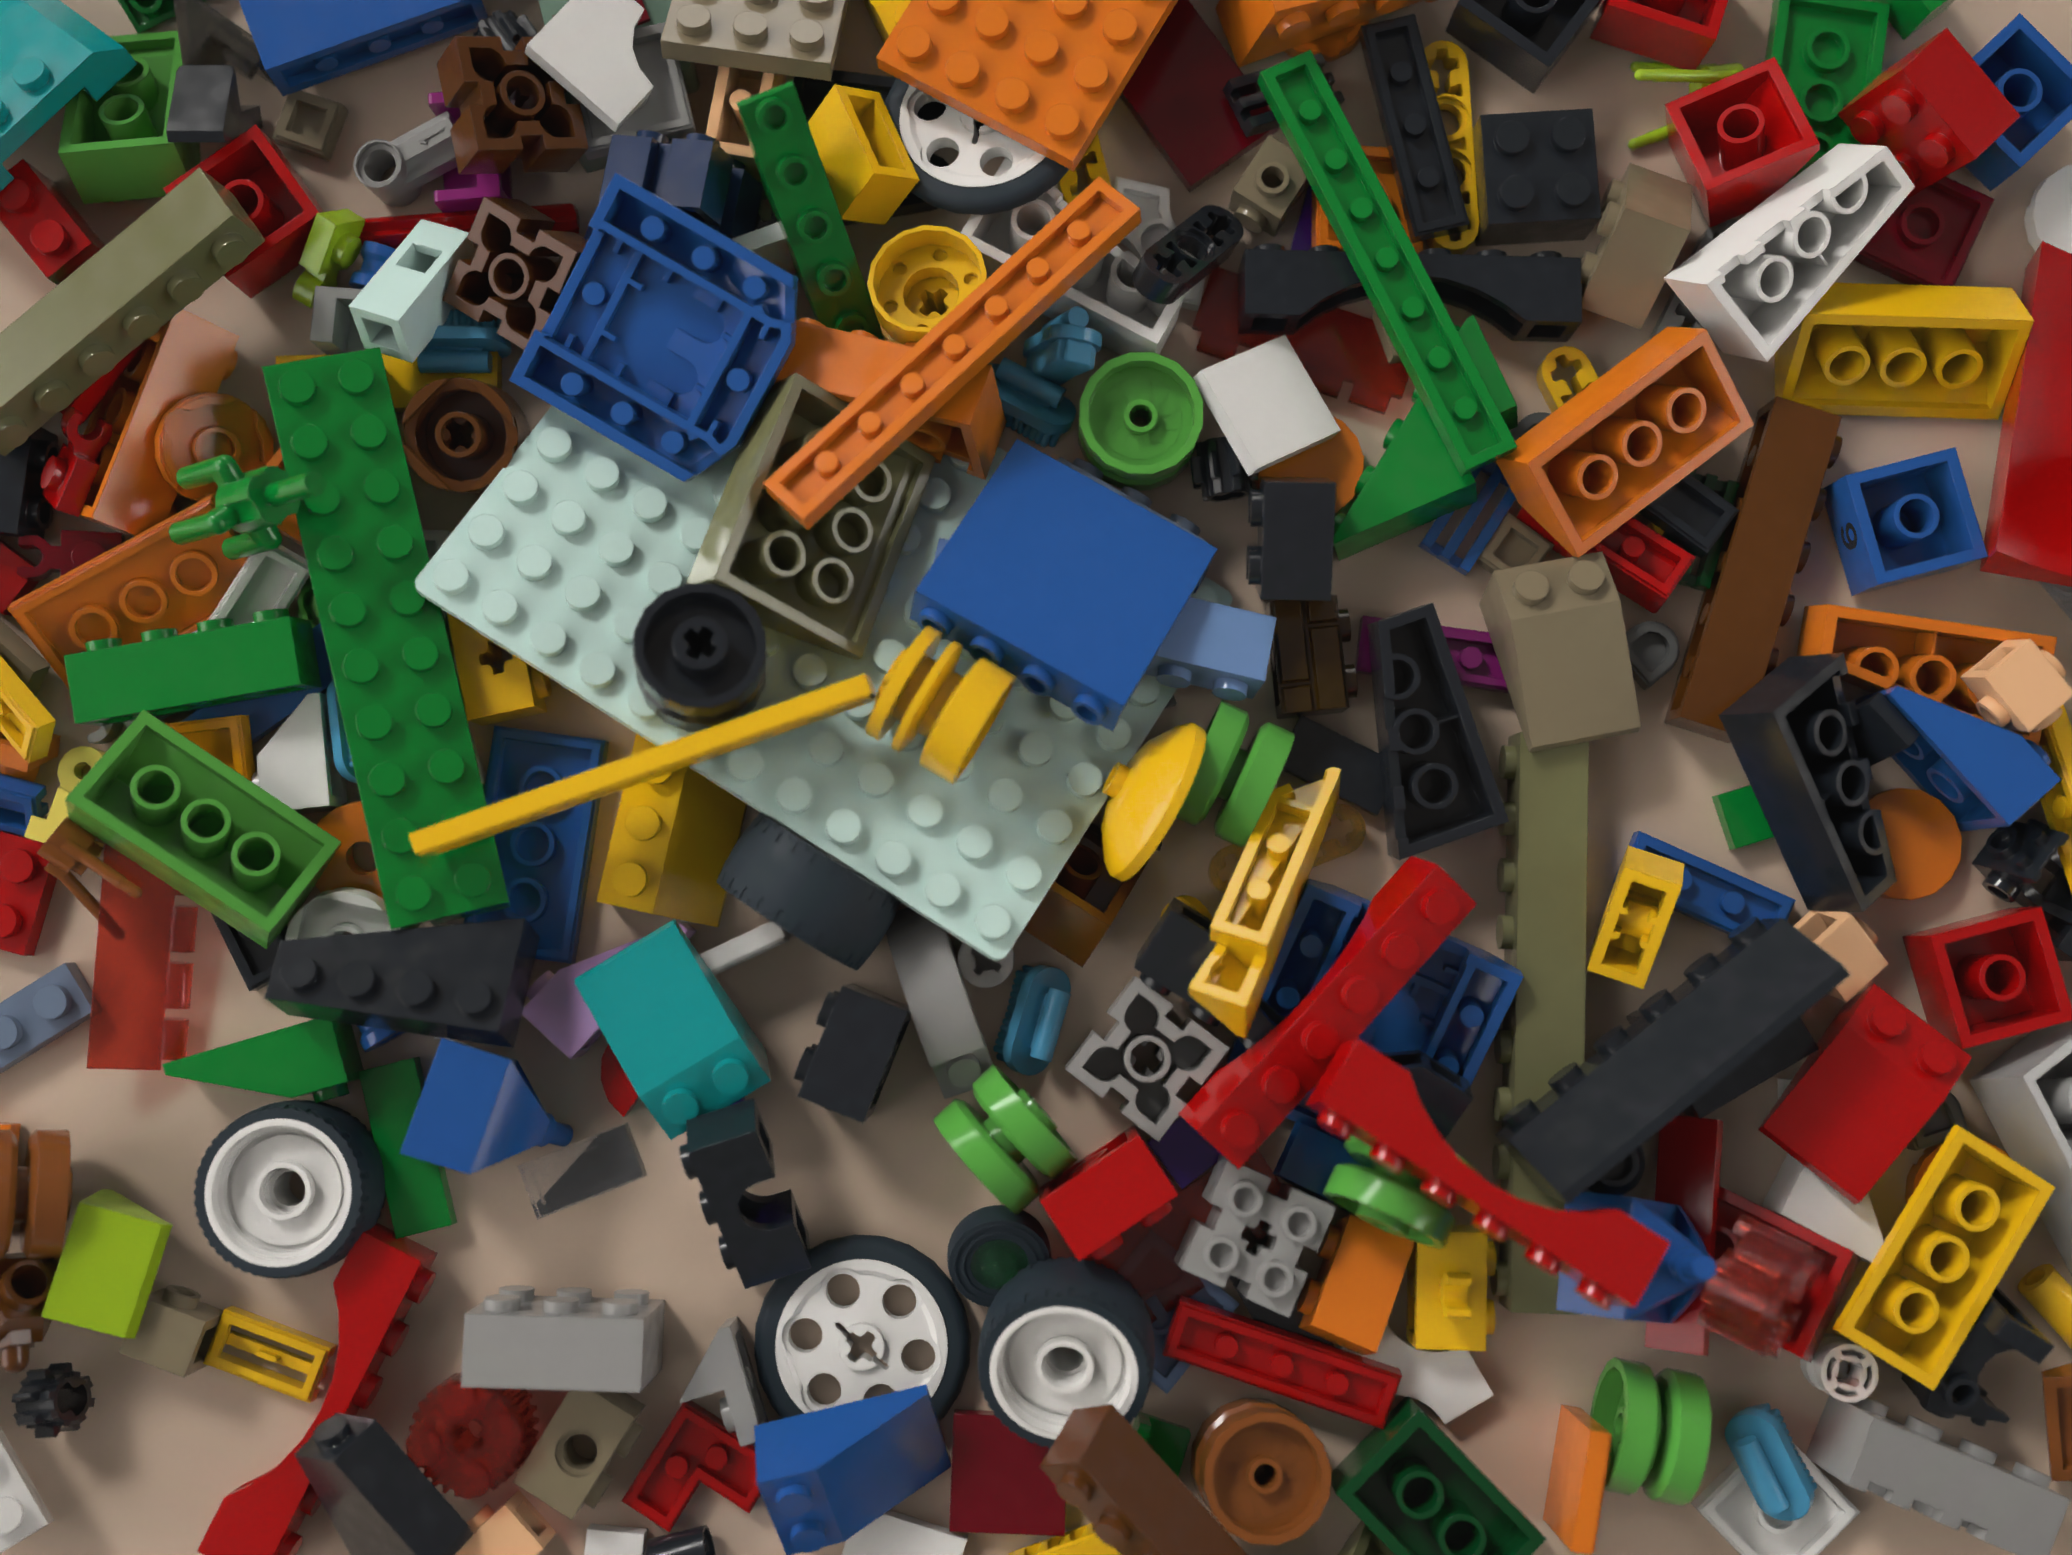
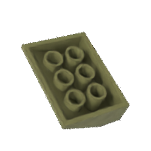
[686,373,936,660]

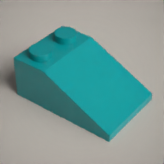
[574,919,771,1140]

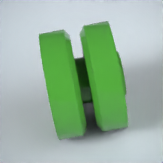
[1078,352,1203,491]
[1176,700,1295,848]
[933,1064,1078,1215]
[1322,1135,1476,1249]
[1590,1357,1711,1506]

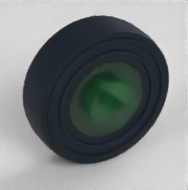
[947,1205,1051,1307]

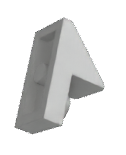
[680,1316,769,1447]

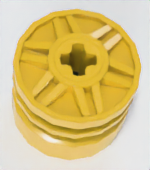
[867,225,988,344]
[865,626,1016,784]

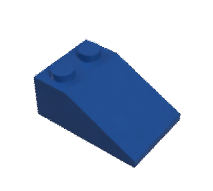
[1852,686,2061,832]
[754,1384,952,1555]

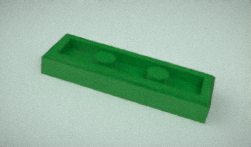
[358,1057,457,1239]

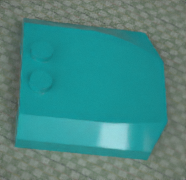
[0,0,137,191]

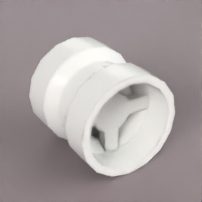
[1800,1333,1879,1403]

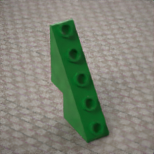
[737,81,884,339]
[1333,315,1518,561]

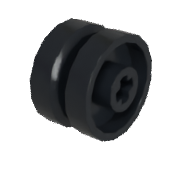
[633,583,766,732]

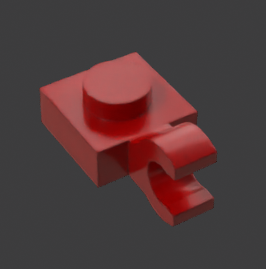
[40,406,112,517]

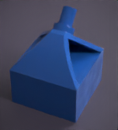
[400,1038,573,1175]
[1556,1192,1717,1324]

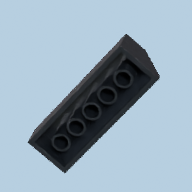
[1495,916,1851,1204]

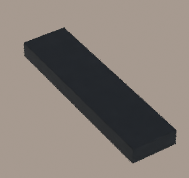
[1358,13,1469,243]

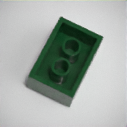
[1331,1396,1546,1555]

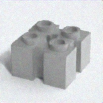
[1065,976,1229,1142]
[1174,1154,1336,1317]

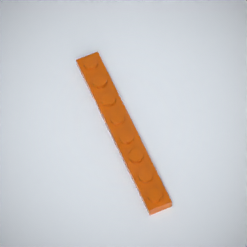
[763,177,1142,530]

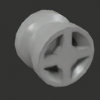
[958,942,1015,988]

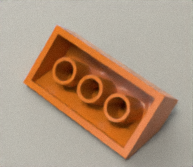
[79,309,240,537]
[1495,326,1754,558]

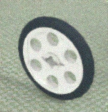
[884,78,1069,215]
[754,1234,971,1422]

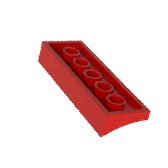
[1980,241,2072,587]

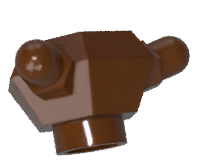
[0,1252,60,1374]

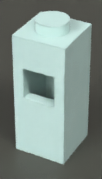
[349,219,476,363]

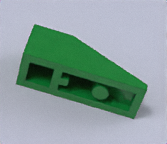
[163,1019,364,1103]

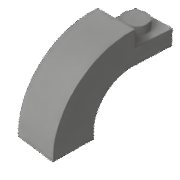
[886,907,993,1099]

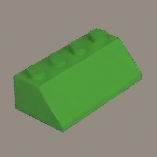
[65,709,341,949]

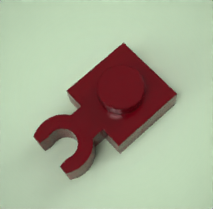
[17,530,125,581]

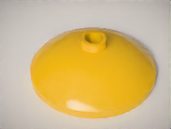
[1101,722,1206,881]

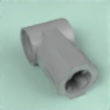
[353,110,457,207]

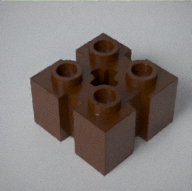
[437,36,589,174]
[442,197,588,350]

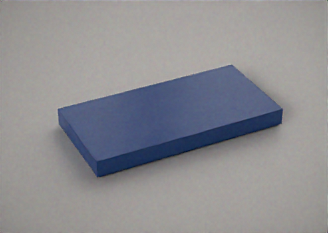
[463,725,609,964]

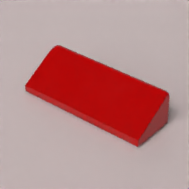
[1516,507,1696,614]

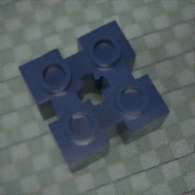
[599,130,763,239]

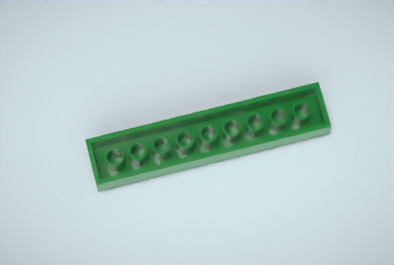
[262,347,510,930]

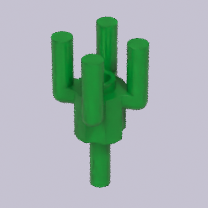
[169,455,326,560]

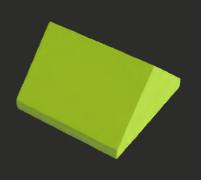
[41,1189,173,1339]

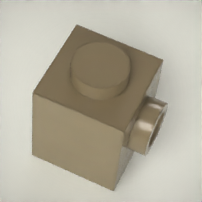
[1228,135,1309,237]
[119,1285,223,1377]

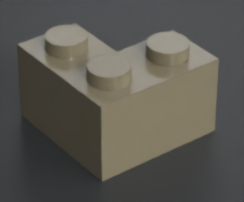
[1581,163,1693,330]

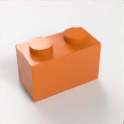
[1297,1214,1415,1356]

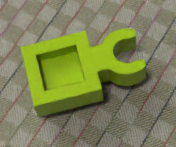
[292,209,366,308]

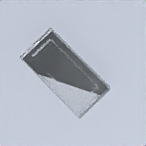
[518,1122,648,1220]

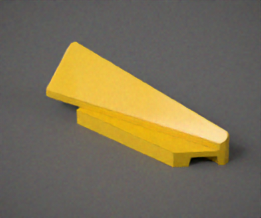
[1189,767,1341,1039]

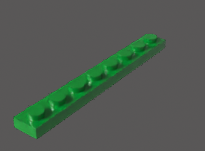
[1257,50,1518,477]

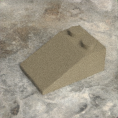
[1479,551,1641,753]

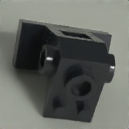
[1972,819,2072,961]
[1901,1286,2055,1426]

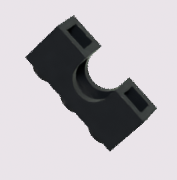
[679,1098,812,1289]

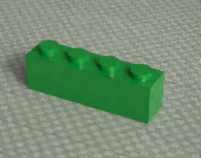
[64,609,322,726]

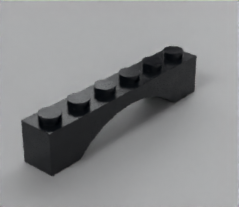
[1238,243,1583,342]
[1134,897,1473,1140]

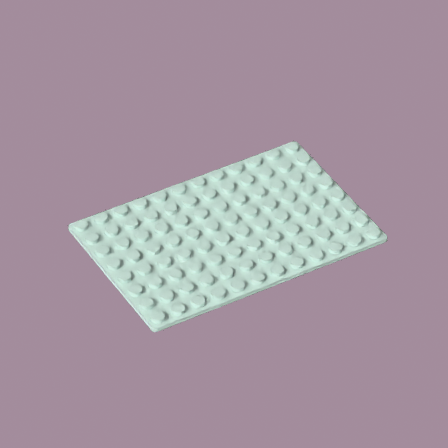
[415,406,1232,961]

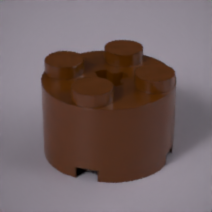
[402,377,531,494]

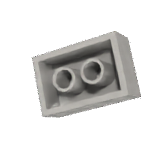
[461,1285,665,1393]

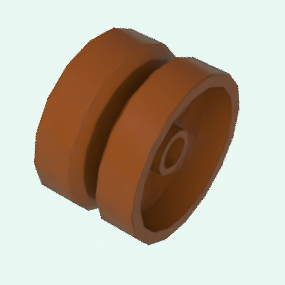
[0,1129,73,1260]
[1190,1397,1332,1546]

